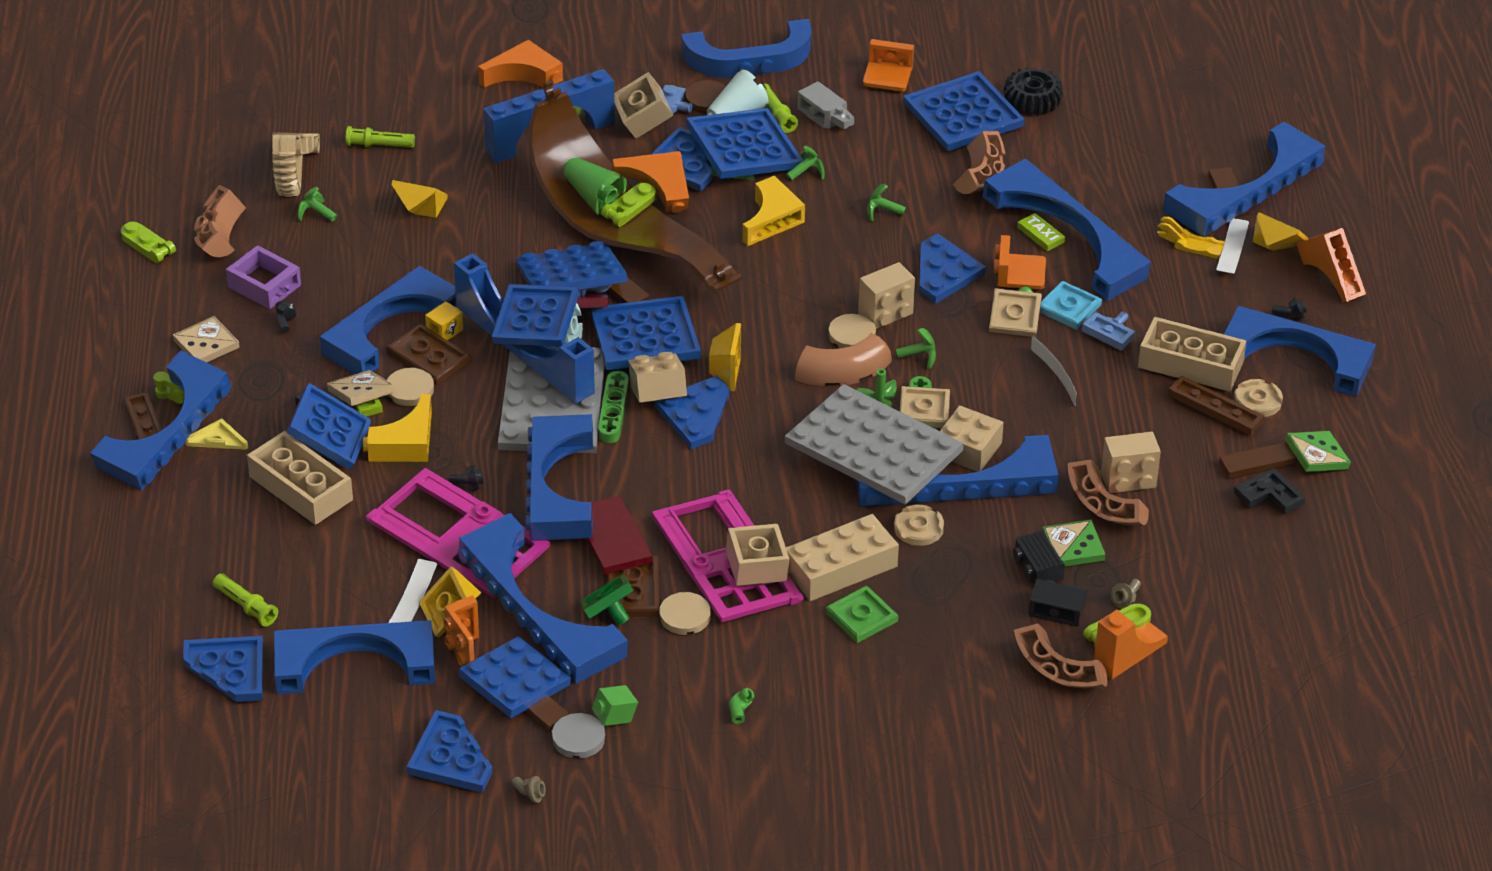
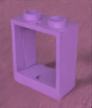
[226,245,301,309]

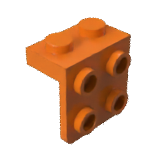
[863,39,914,91]
[994,235,1046,289]
[443,595,479,667]

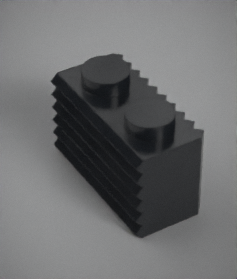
[1013,530,1065,586]
[1028,579,1087,627]

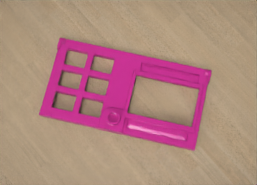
[366,468,550,599]
[652,490,804,623]

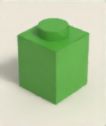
[592,685,638,726]

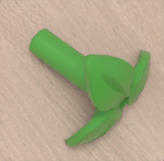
[786,145,825,181]
[867,184,906,222]
[298,186,337,222]
[896,328,936,369]
[857,369,897,408]

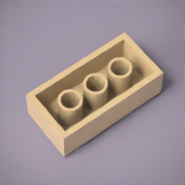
[1138,317,1247,392]
[247,431,353,525]
[786,514,899,601]

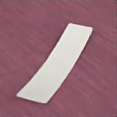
[1216,218,1249,273]
[1031,336,1077,406]
[389,559,437,623]

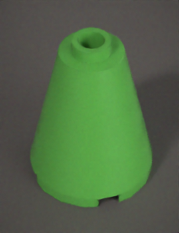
[563,157,627,215]

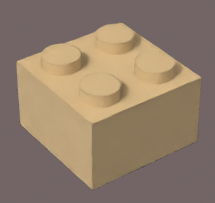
[614,72,674,138]
[858,262,915,329]
[628,352,687,403]
[940,405,1004,472]
[1101,432,1161,493]
[726,524,789,586]

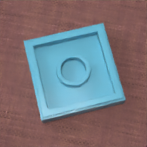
[1039,281,1102,330]

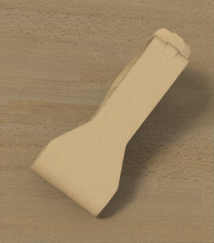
[272,132,320,197]

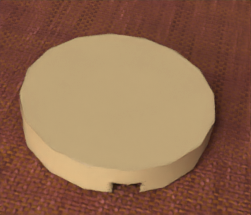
[828,314,876,348]
[387,368,434,406]
[1234,379,1283,417]
[894,505,944,546]
[660,592,711,635]

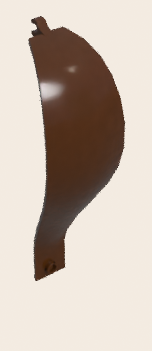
[529,80,742,293]

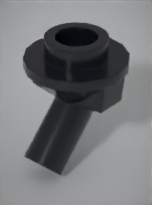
[1272,297,1307,320]
[275,301,297,333]
[449,465,484,490]

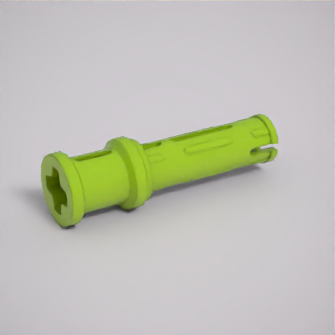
[762,84,798,133]
[346,126,415,149]
[213,573,278,627]

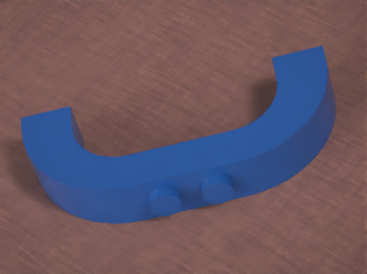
[681,19,811,78]

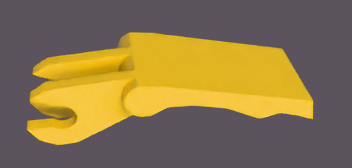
[1157,217,1226,259]

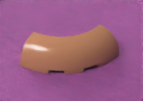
[953,131,1005,194]
[194,185,246,257]
[795,333,892,387]
[1067,460,1149,526]
[1014,623,1107,689]

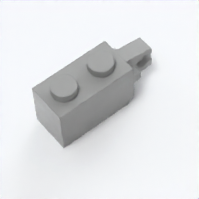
[797,82,854,129]

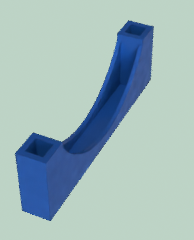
[1163,122,1325,237]
[983,159,1151,301]
[454,253,595,403]
[855,435,1058,506]
[458,513,628,684]

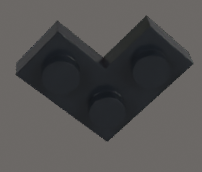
[1234,469,1305,514]

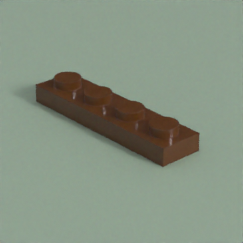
[1168,376,1264,436]

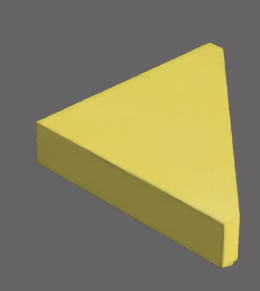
[185,418,248,450]

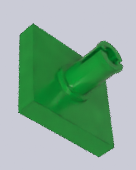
[580,573,633,626]

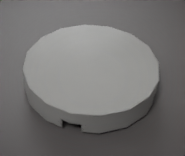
[552,713,605,758]

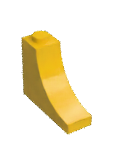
[742,176,805,246]
[363,394,432,462]

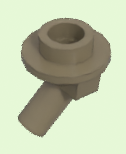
[1111,578,1141,608]
[512,776,546,803]

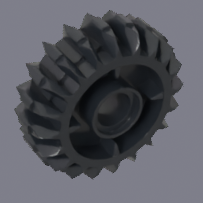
[1003,67,1063,115]

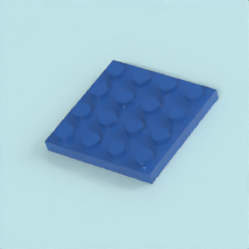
[903,71,1025,152]
[686,108,803,179]
[516,241,627,290]
[590,296,701,370]

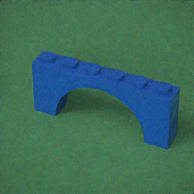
[483,69,615,163]
[320,266,456,374]
[1224,306,1376,397]
[90,350,232,491]
[526,414,593,540]
[274,620,435,694]

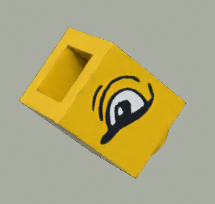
[425,302,463,341]

